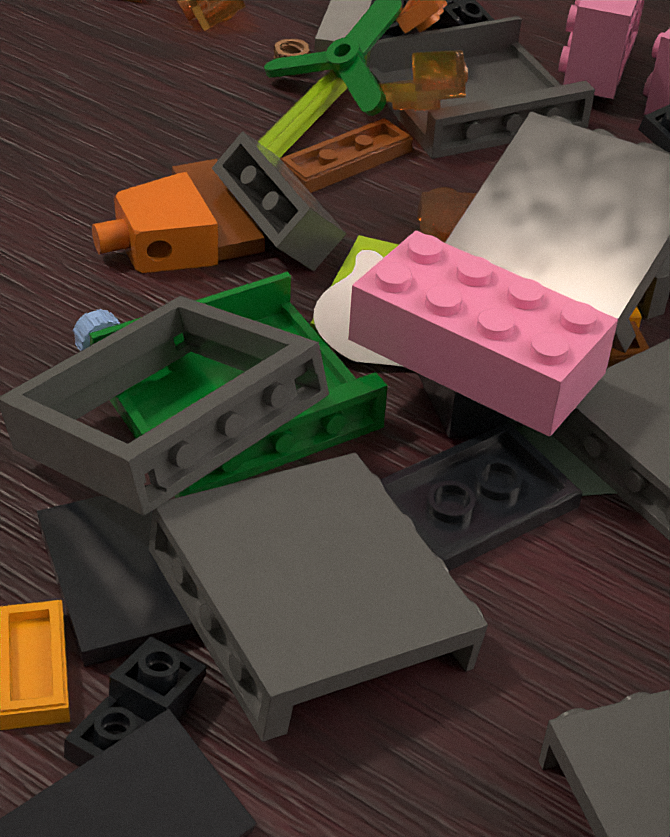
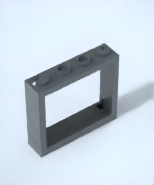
[0,296,329,516]

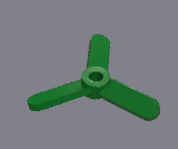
[264,0,402,116]

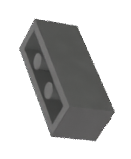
[212,131,347,271]

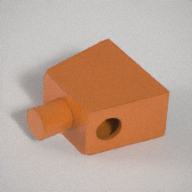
[92,172,218,273]

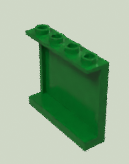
[89,272,388,498]

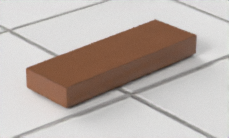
[281,118,413,193]
[172,158,265,261]

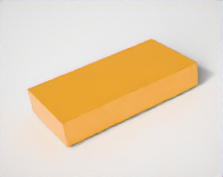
[0,600,70,730]

